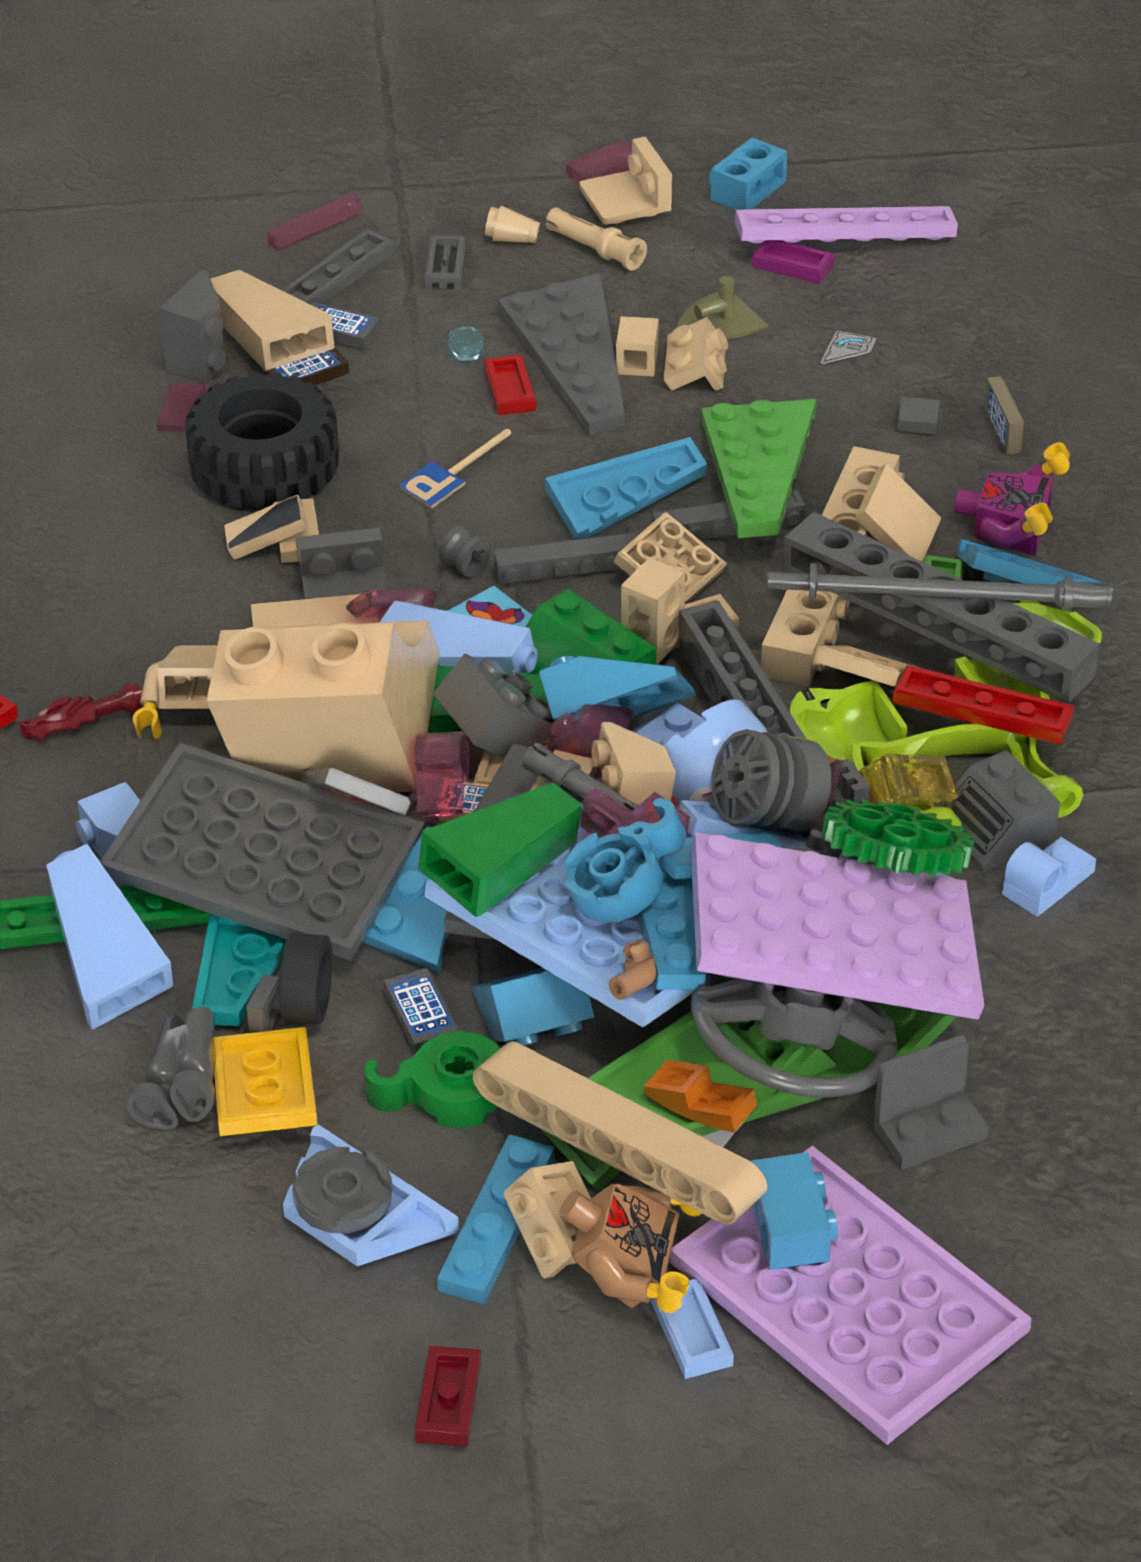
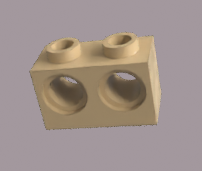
[621,558,685,665]

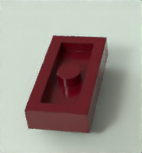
[415,1345,481,1447]

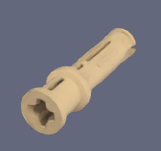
[546,207,647,271]

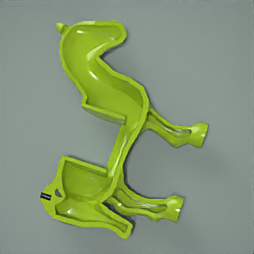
[790,600,1102,826]

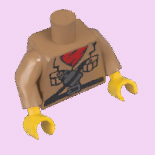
[559,1184,702,1313]

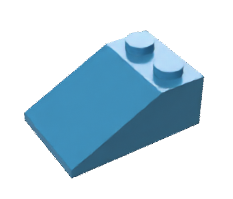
[539,656,696,738]

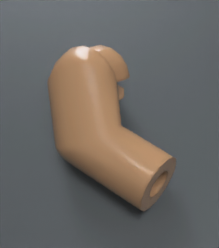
[609,940,657,1000]

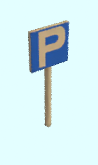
[398,429,511,509]

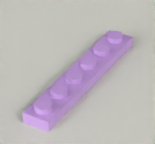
[734,206,958,243]

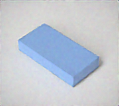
[651,1279,734,1379]

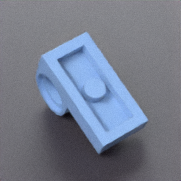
[1002,837,1096,917]

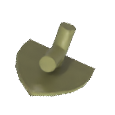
[676,276,769,339]

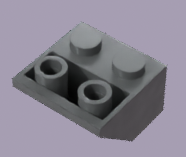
[433,653,562,757]

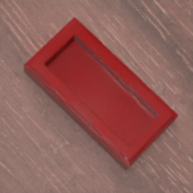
[484,355,536,415]

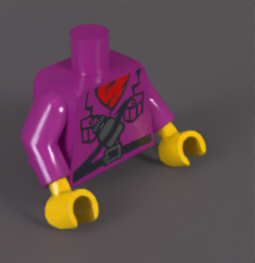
[954,442,1070,555]

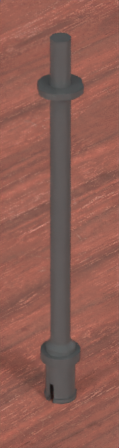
[767,563,1112,611]

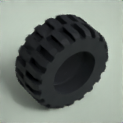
[185,372,339,512]

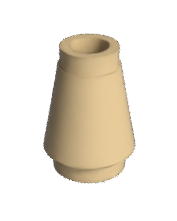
[485,205,540,244]

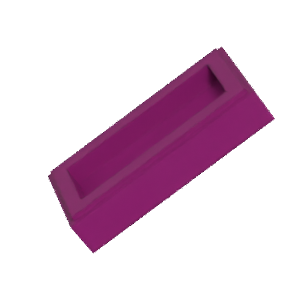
[752,240,834,284]

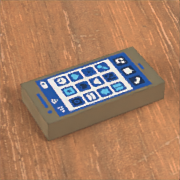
[985,376,1024,456]

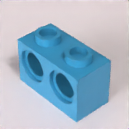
[709,137,787,210]

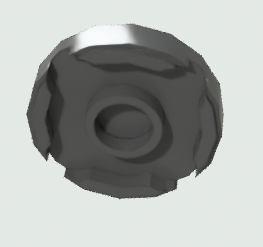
[292,1147,392,1233]

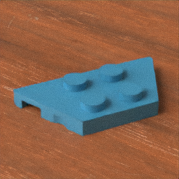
[956,538,1106,585]

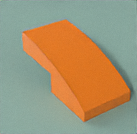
[643,1060,757,1132]

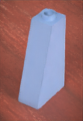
[380,600,538,673]
[46,844,174,1030]

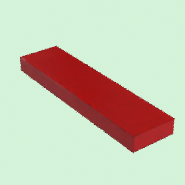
[893,665,1074,745]

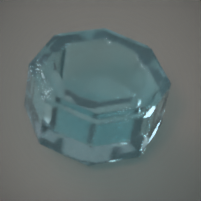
[447,326,484,361]

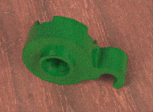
[364,1031,502,1128]

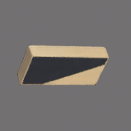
[224,495,308,560]

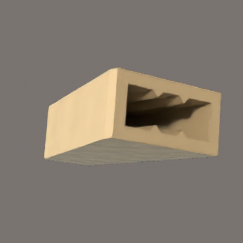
[211,270,335,372]

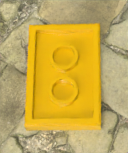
[212,1027,317,1136]

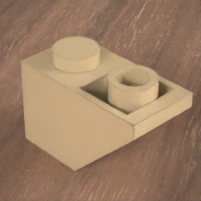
[592,722,676,810]

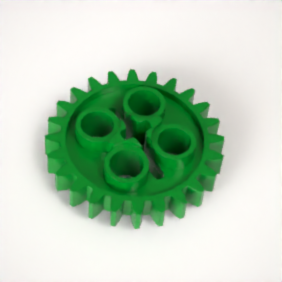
[821,799,974,877]

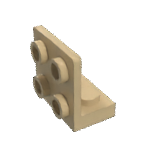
[579,137,672,225]

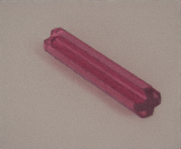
[267,193,362,249]

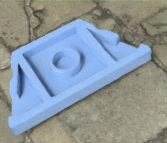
[283,1124,459,1266]

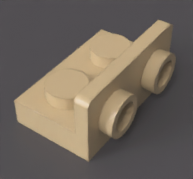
[504,1161,591,1279]

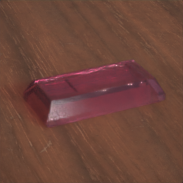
[346,589,438,618]

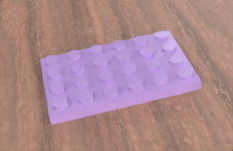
[691,832,984,1020]
[669,1146,1032,1445]

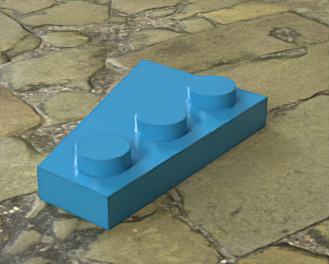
[362,826,450,974]

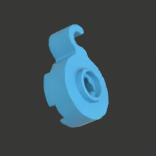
[564,798,687,923]

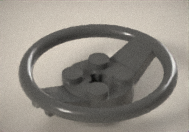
[691,973,897,1098]

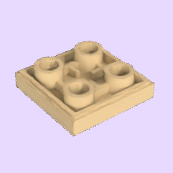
[613,512,727,604]

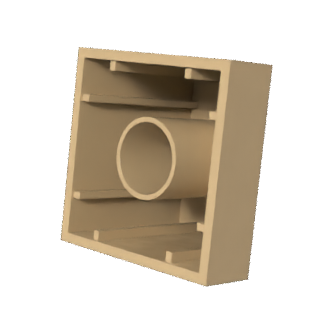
[206,620,440,792]

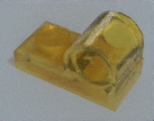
[859,754,958,806]

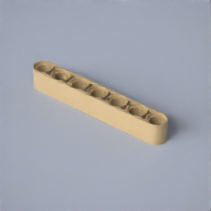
[473,1041,767,1225]

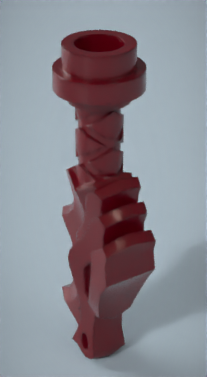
[20,683,143,742]

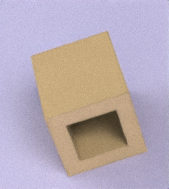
[616,316,659,377]

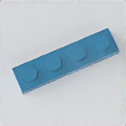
[437,1134,555,1305]

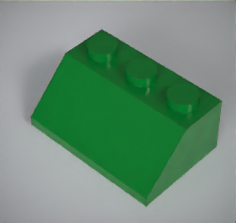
[526,588,656,674]

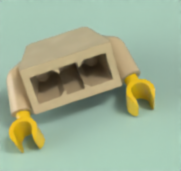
[133,645,217,739]

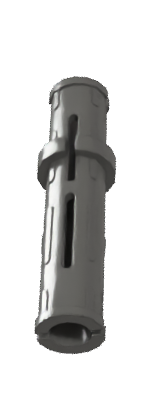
[522,743,647,827]

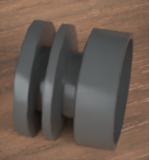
[712,729,831,833]

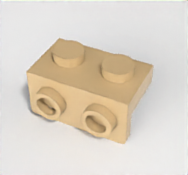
[664,317,728,391]

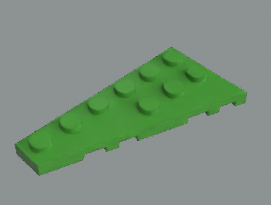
[701,399,817,538]

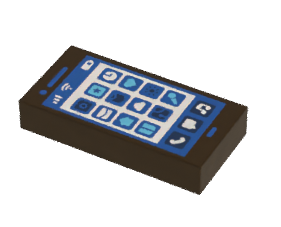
[263,348,349,385]

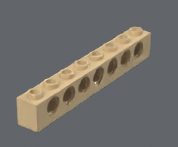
[761,446,905,687]

